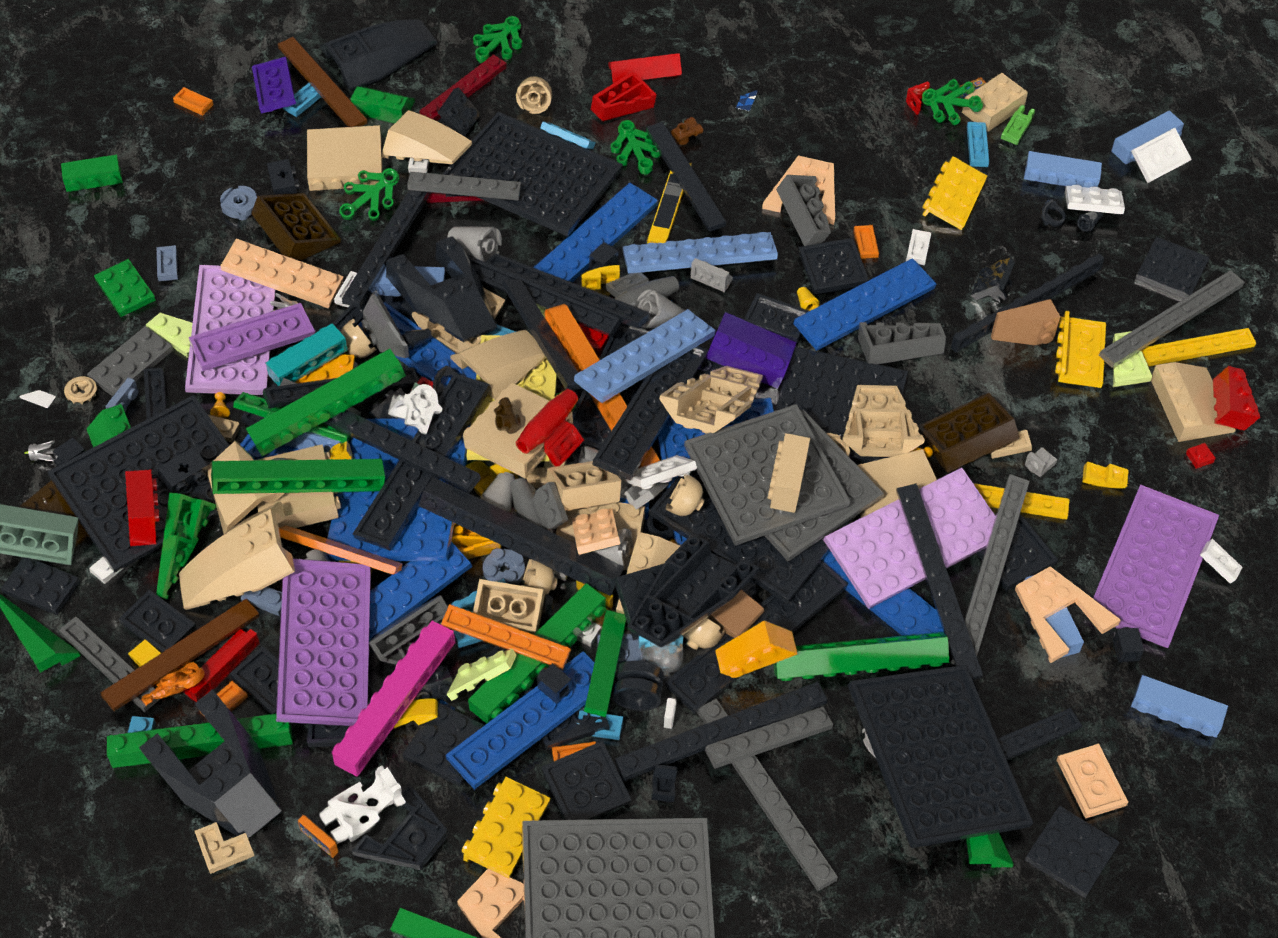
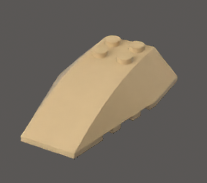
[659,366,763,434]
[179,501,295,610]

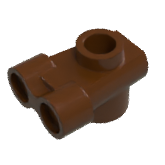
[671,117,703,145]

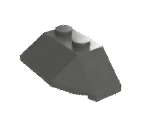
[361,290,409,359]
[368,595,448,665]

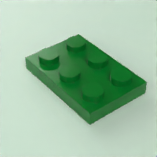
[94,259,156,317]

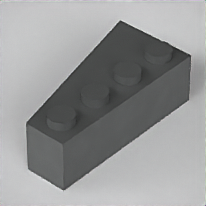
[776,175,831,246]
[858,322,946,364]

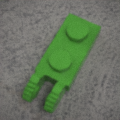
[1001,105,1036,145]

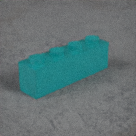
[266,324,348,386]

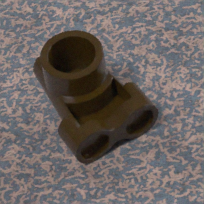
[494,397,520,434]

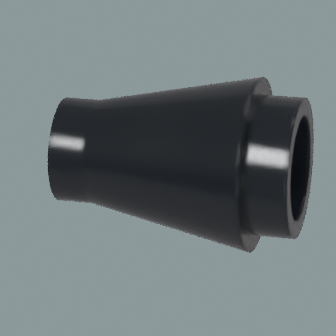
[1077,211,1103,231]
[402,328,432,350]

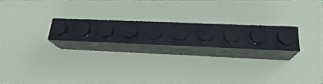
[419,477,625,596]

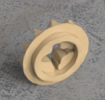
[64,376,98,404]

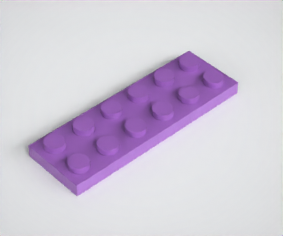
[189,303,315,371]

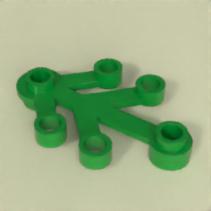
[473,16,522,63]
[922,79,984,125]
[611,120,661,175]
[339,168,399,221]

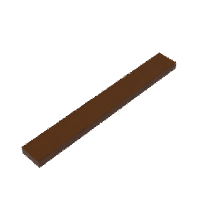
[278,37,368,127]
[101,599,259,711]

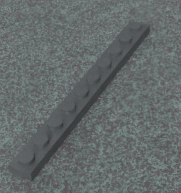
[1099,270,1244,368]
[951,474,1030,665]
[698,699,838,891]

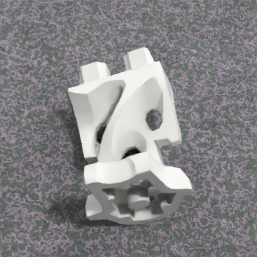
[388,383,442,434]
[319,766,406,844]

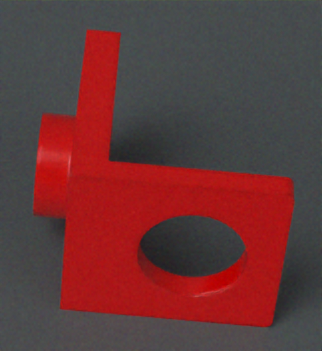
[906,82,930,115]

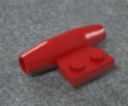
[516,389,584,467]

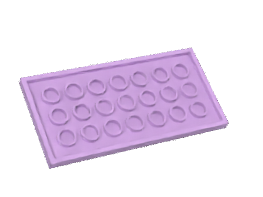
[185,265,276,395]
[824,468,996,609]

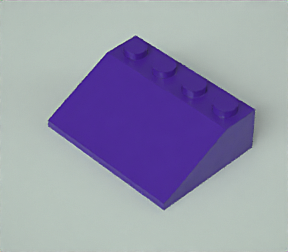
[706,312,796,389]

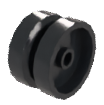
[613,660,664,711]

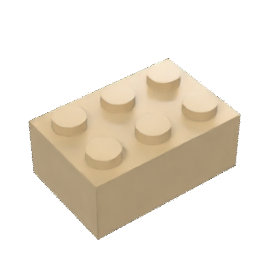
[962,73,1028,132]
[768,433,810,513]
[547,461,621,511]
[473,579,545,635]

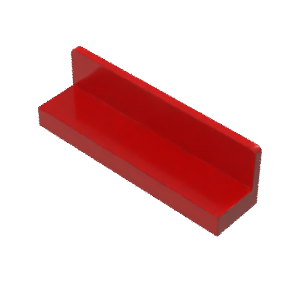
[608,53,682,83]
[183,629,260,702]

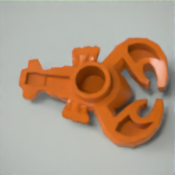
[141,662,205,706]

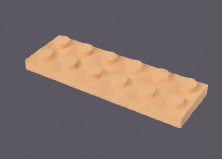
[221,239,343,308]

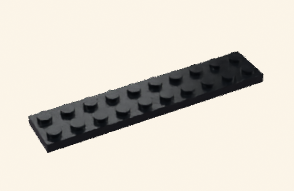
[592,346,709,480]
[353,373,491,551]
[665,561,848,714]

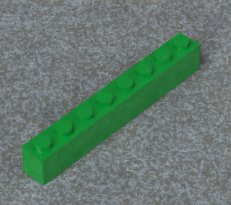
[246,349,406,456]
[211,459,385,494]
[468,583,606,723]
[774,632,949,681]
[107,714,293,768]

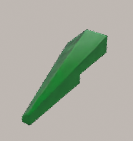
[156,493,216,599]
[0,594,81,673]
[967,833,1013,867]

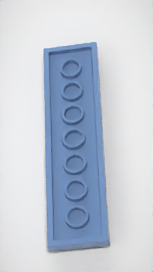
[623,232,778,274]
[574,309,715,403]

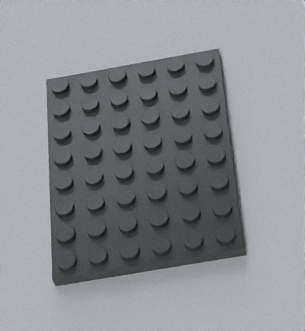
[522,818,715,938]

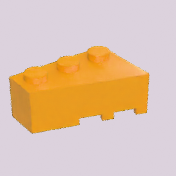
[451,524,502,559]
[715,620,797,678]

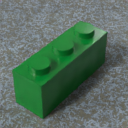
[61,155,123,192]

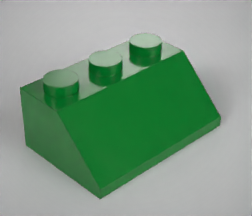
[351,86,415,123]
[87,404,131,447]

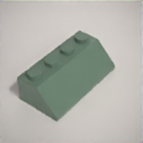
[0,504,79,565]

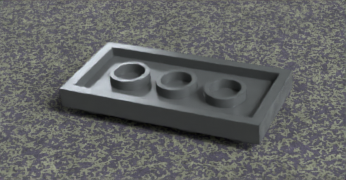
[87,326,173,396]

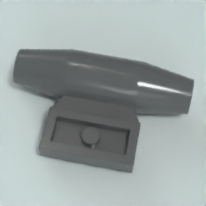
[606,272,679,308]
[510,478,568,531]

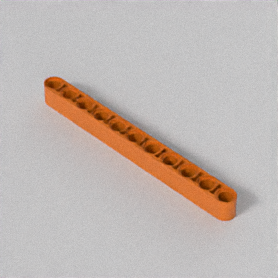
[545,304,660,468]

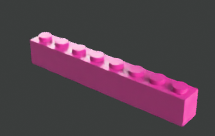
[332,621,455,777]

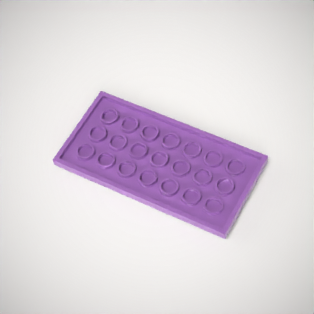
[1093,485,1219,648]
[276,559,370,726]

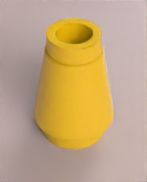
[797,287,819,311]

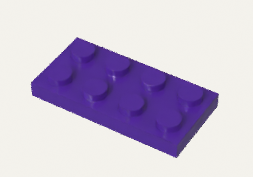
[252,57,296,114]

